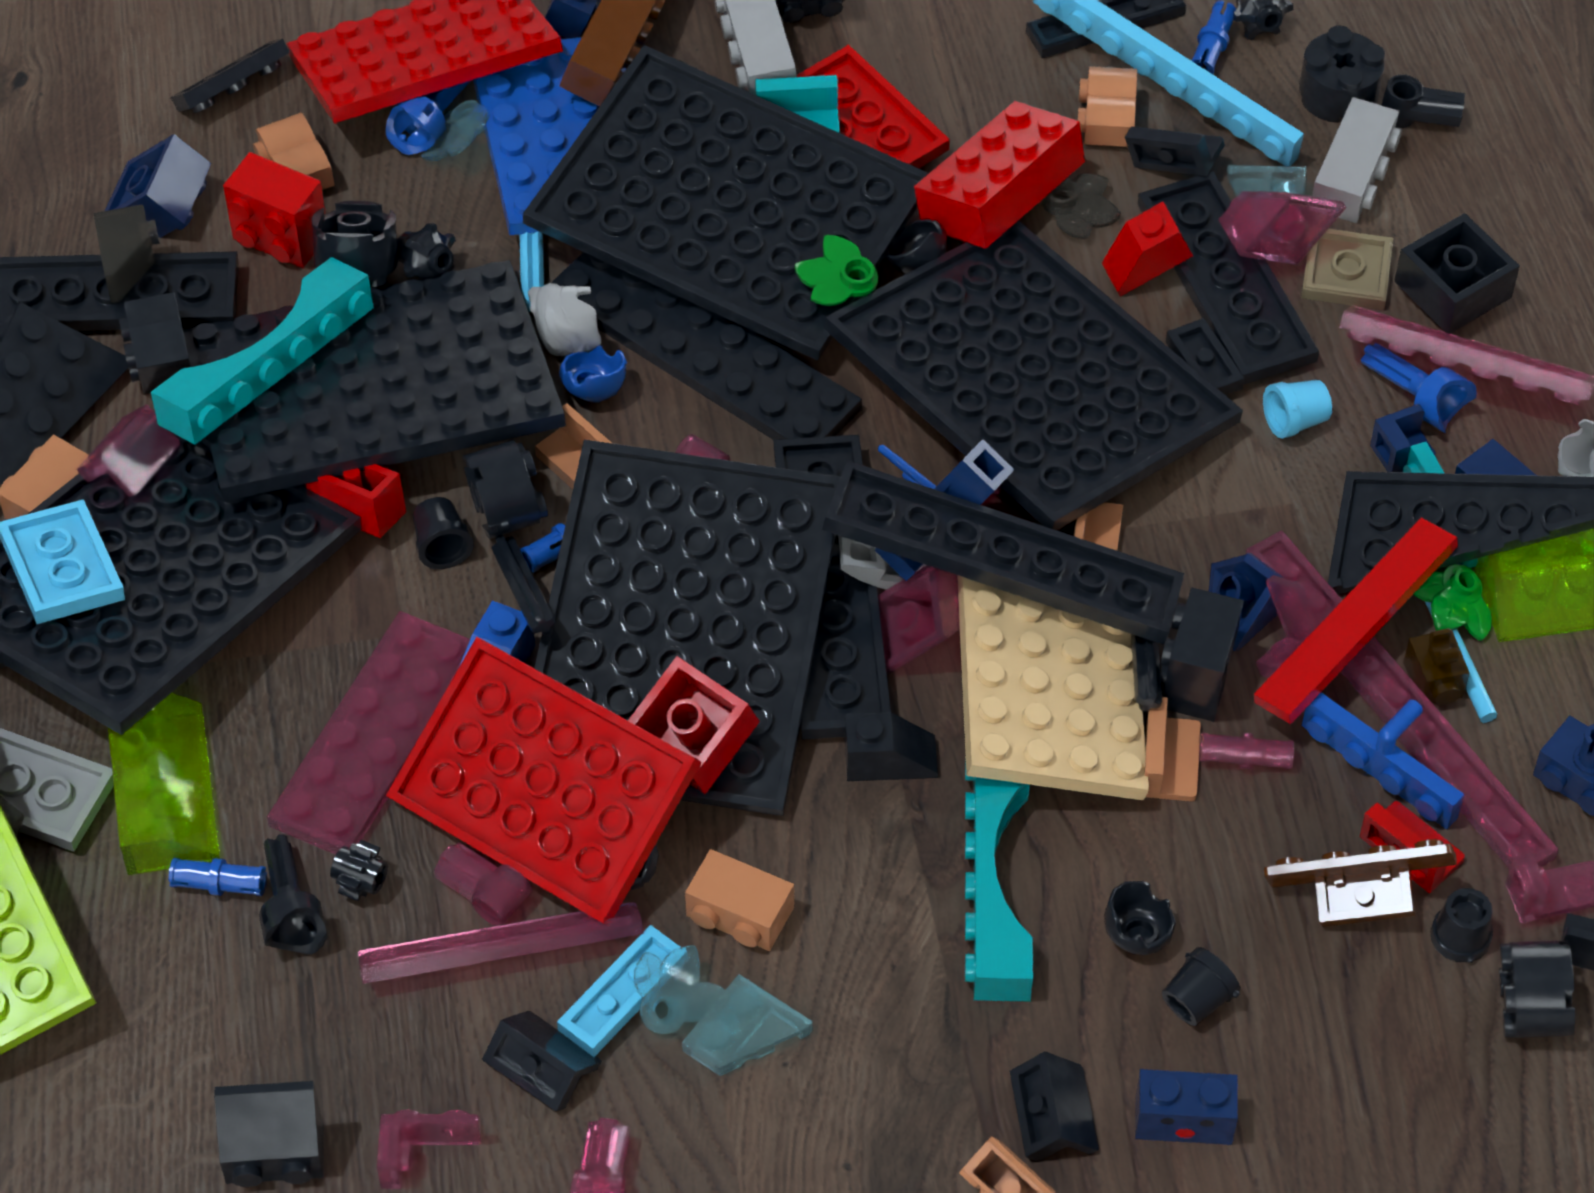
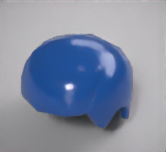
[559,345,627,403]

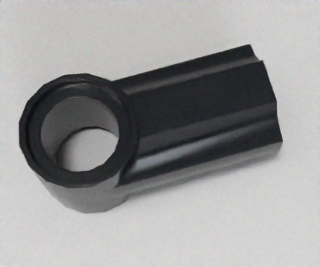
[1381,74,1465,128]

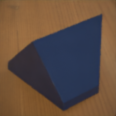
[1208,553,1285,651]

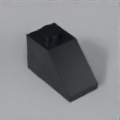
[845,712,938,782]

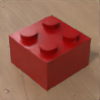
[223,152,326,268]
[628,656,760,794]

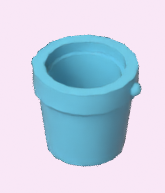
[1263,380,1332,439]

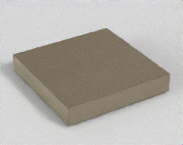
[1301,226,1394,310]

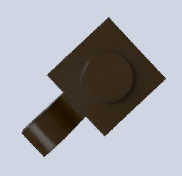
[1403,628,1470,706]

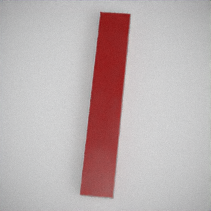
[1253,517,1458,725]

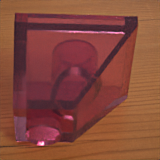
[1218,191,1347,265]
[878,565,960,675]

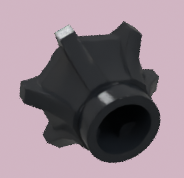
[1233,0,1293,40]
[397,223,456,279]

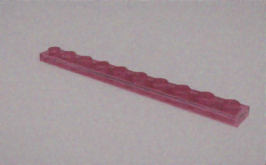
[1246,530,1559,880]

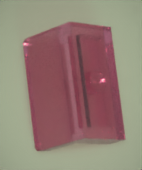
[76,404,180,497]

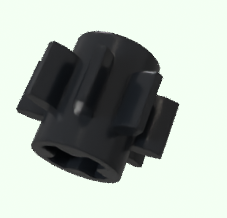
[330,839,388,901]

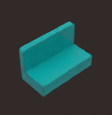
[755,75,840,133]

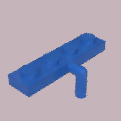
[1302,692,1465,830]

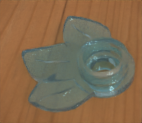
[421,100,490,161]
[634,945,724,1034]

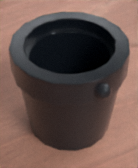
[413,497,474,569]
[1430,888,1493,963]
[1162,947,1241,1026]

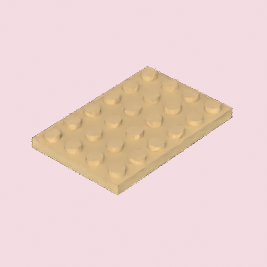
[957,575,1149,800]

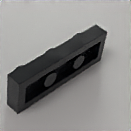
[170,38,290,114]

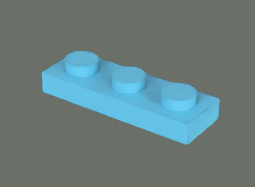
[557,925,687,1057]

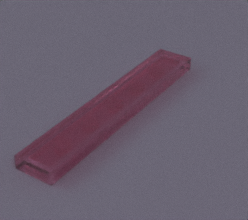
[358,902,644,984]

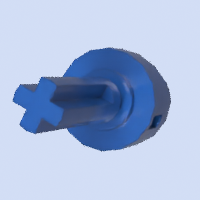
[385,80,471,155]
[1360,342,1477,433]

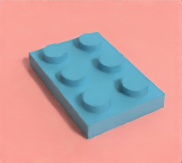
[0,499,125,624]

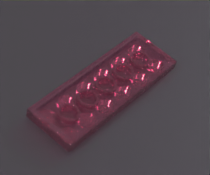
[1339,305,1594,405]
[267,611,470,855]

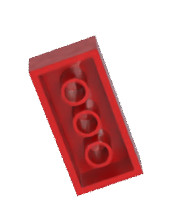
[914,101,1085,249]

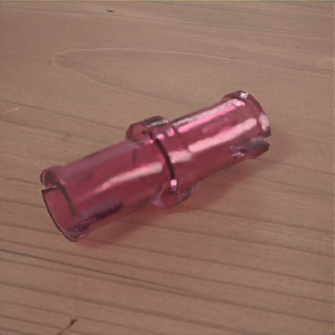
[1199,732,1294,769]

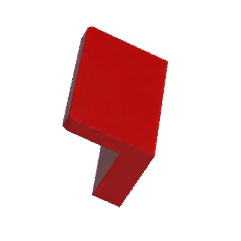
[1359,801,1465,894]

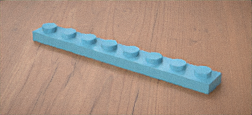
[1033,0,1304,168]

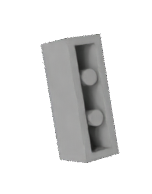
[1310,97,1402,224]

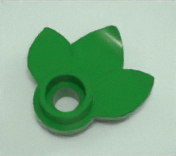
[795,235,878,306]
[1413,564,1492,641]

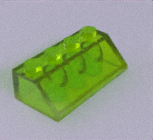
[1475,528,1594,642]
[108,693,220,875]

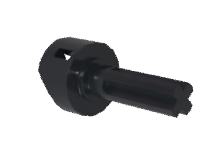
[259,834,327,955]

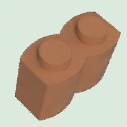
[1078,66,1137,147]
[253,113,335,190]

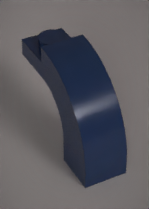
[874,439,1014,581]

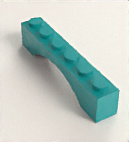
[151,257,374,445]
[965,753,1033,1002]

